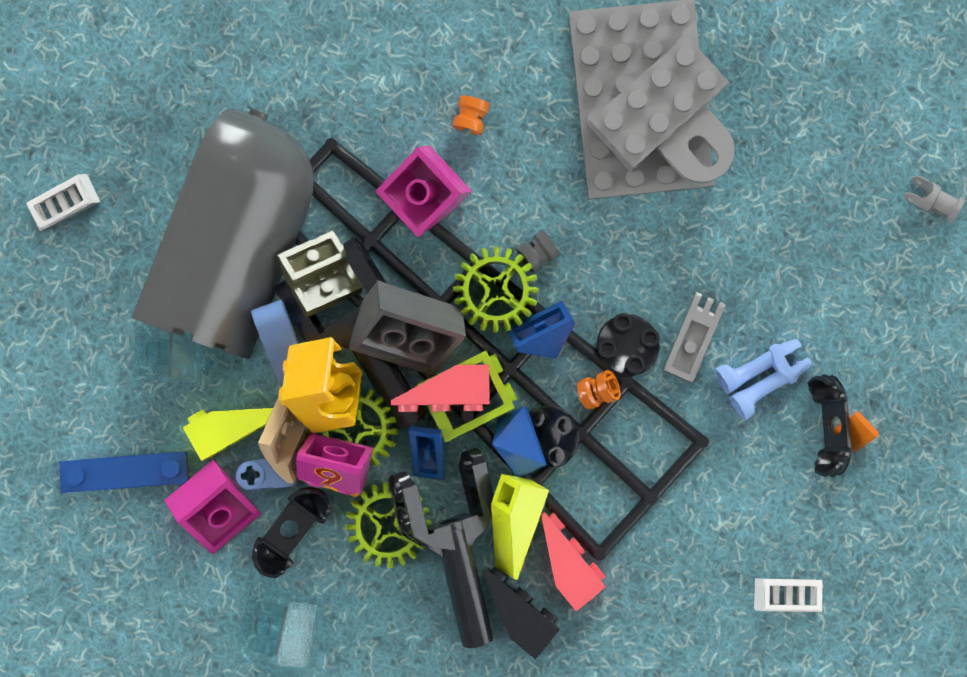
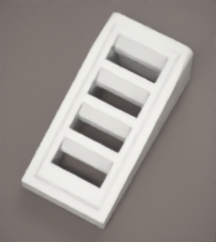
[26,174,100,231]
[754,578,822,612]

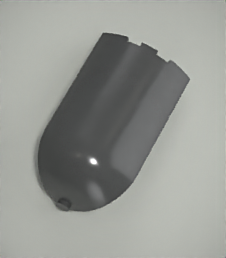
[132,108,314,359]

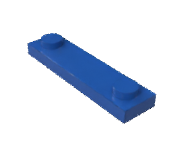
[59,451,189,493]

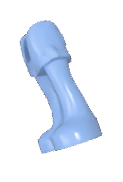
[714,339,812,421]

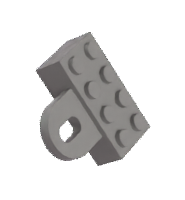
[588,35,735,183]

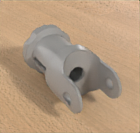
[904,176,965,224]

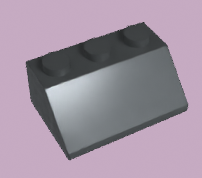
[349,281,466,375]

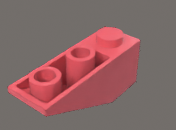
[391,365,490,412]
[541,511,606,611]

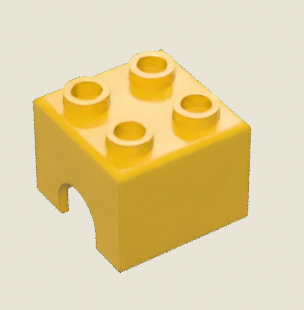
[278,337,362,433]

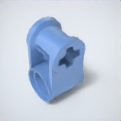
[236,459,299,490]

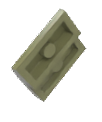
[277,231,363,318]

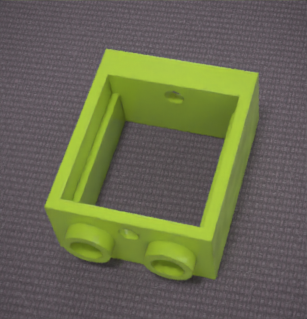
[417,351,518,442]

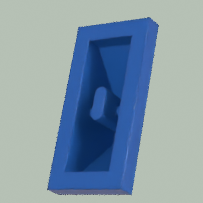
[507,301,575,359]
[492,406,547,477]
[409,426,446,480]

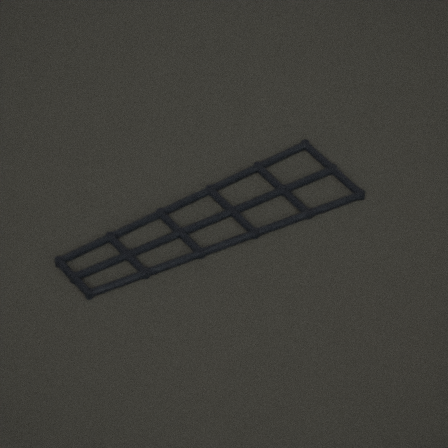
[295,138,709,561]

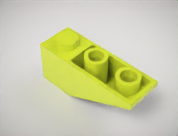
[491,474,549,580]

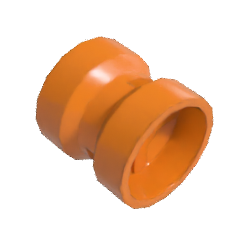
[452,95,490,135]
[577,370,621,410]

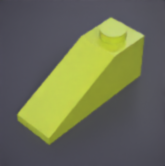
[183,408,273,461]

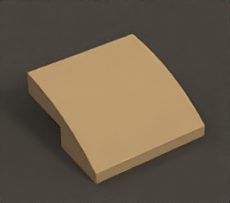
[258,397,312,484]

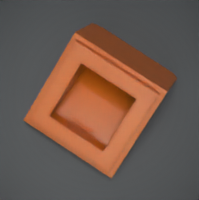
[833,411,879,452]

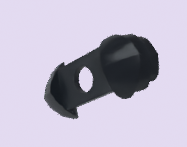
[807,374,852,477]
[252,487,331,578]

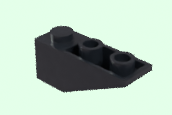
[482,566,560,660]

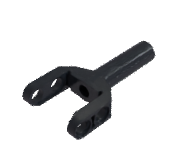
[275,236,427,429]
[389,448,494,648]

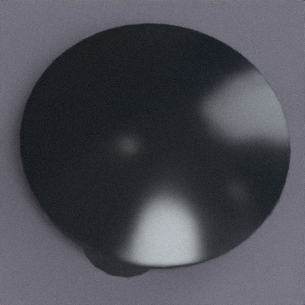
[596,313,660,376]
[529,405,579,469]

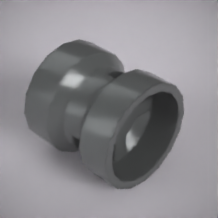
[516,230,560,274]

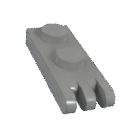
[662,292,726,383]

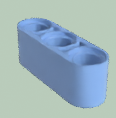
[251,299,300,387]

